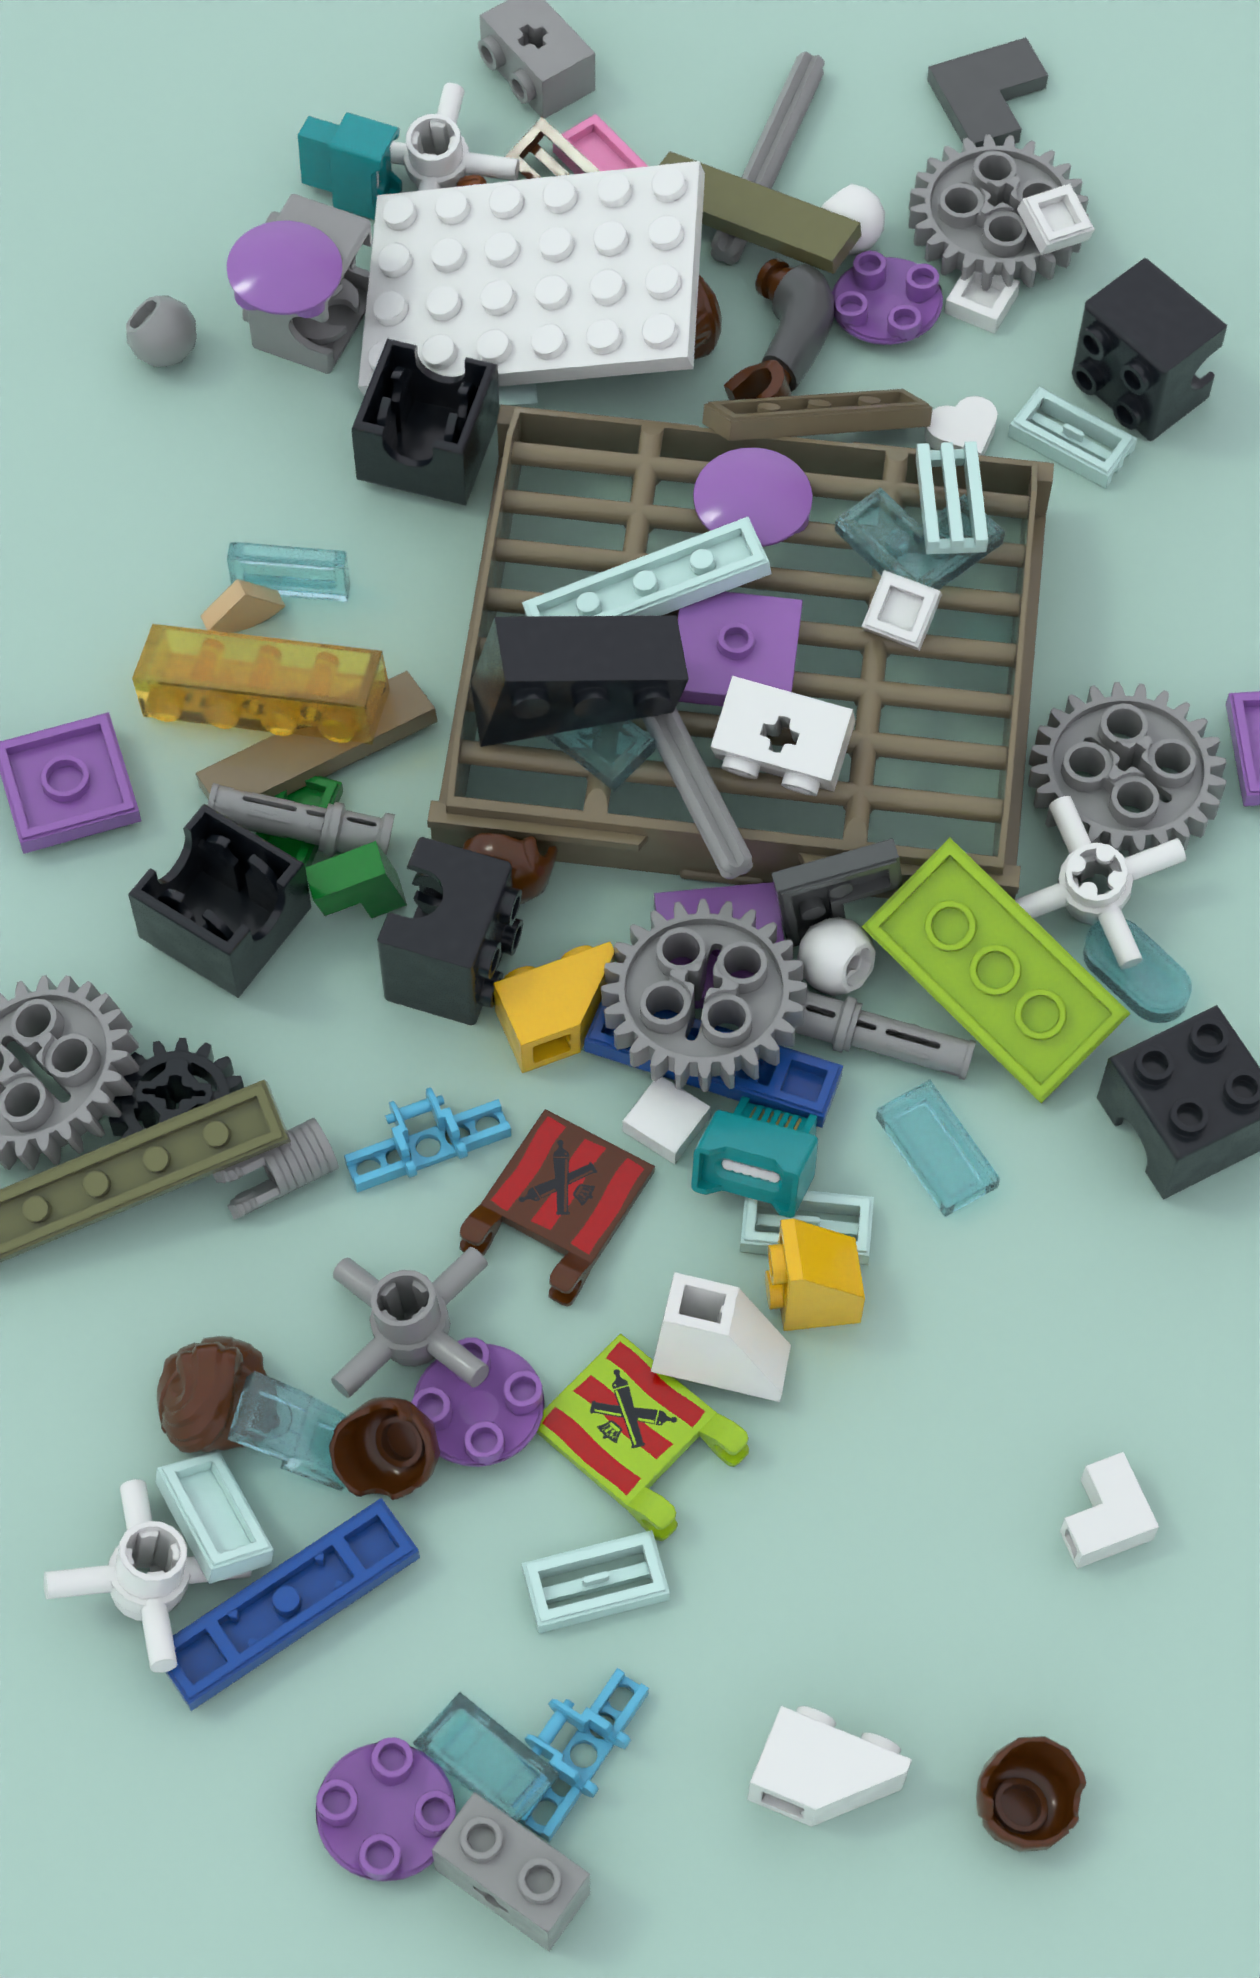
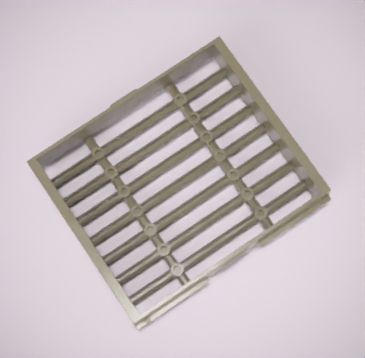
[427,405,1054,899]

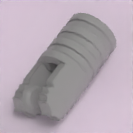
[213,1118,339,1219]

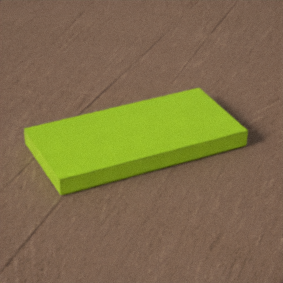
[862,837,1131,1104]

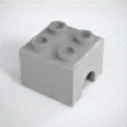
[242,194,372,374]

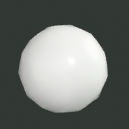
[821,184,885,255]
[797,917,876,996]

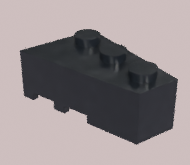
[471,616,689,747]

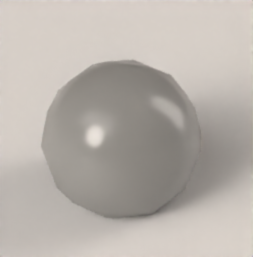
[126,296,197,367]

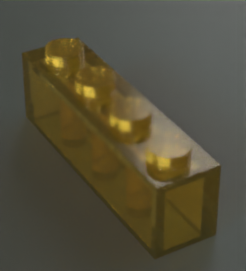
[132,624,390,745]

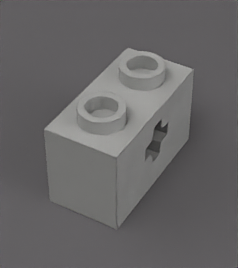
[478,0,595,119]
[432,1792,590,1951]

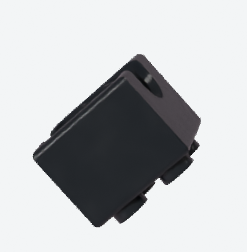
[1071,258,1228,441]
[351,338,500,506]
[128,804,311,998]
[377,837,523,1026]
[1097,1005,1260,1200]

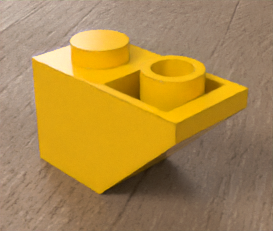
[493,942,615,1073]
[765,1219,865,1331]

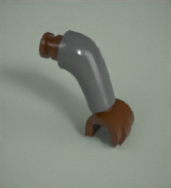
[724,258,835,400]

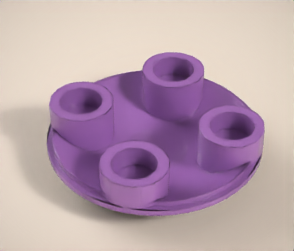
[227,221,342,318]
[832,251,943,345]
[693,447,812,547]
[412,1337,544,1467]
[316,1737,456,1881]

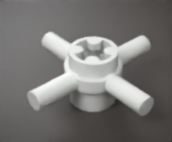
[390,83,520,191]
[1014,796,1186,969]
[44,1479,252,1673]

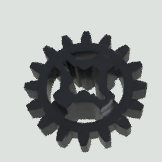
[108,1038,244,1139]

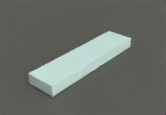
[522,517,772,616]

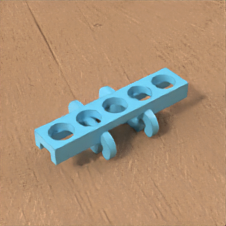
[344,1087,512,1193]
[517,1668,649,1842]

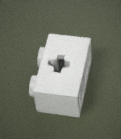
[711,676,855,796]

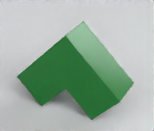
[305,841,407,919]

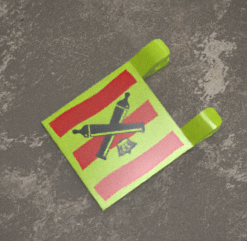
[536,1333,749,1541]

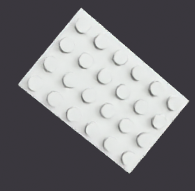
[358,161,705,396]

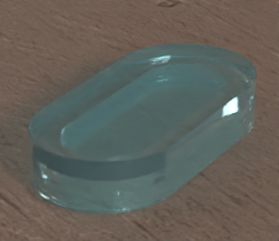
[1083,919,1192,1023]

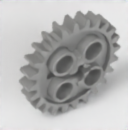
[908,134,1089,291]
[1028,682,1226,856]
[601,899,807,1092]
[0,975,139,1170]

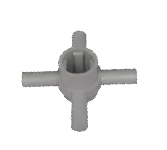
[331,1247,489,1398]

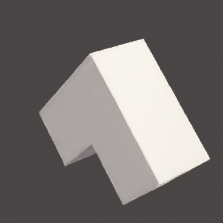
[1060,1452,1159,1569]

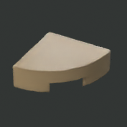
[200,579,285,633]

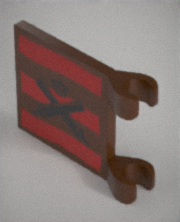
[459,1109,655,1307]

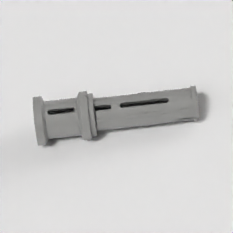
[207,783,395,857]
[793,991,976,1080]

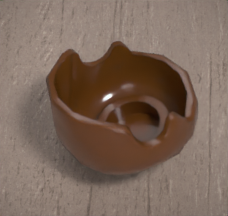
[462,833,558,904]
[329,1397,440,1500]
[976,1736,1086,1852]

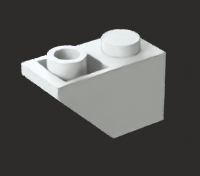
[651,1272,791,1402]
[747,1706,912,1827]

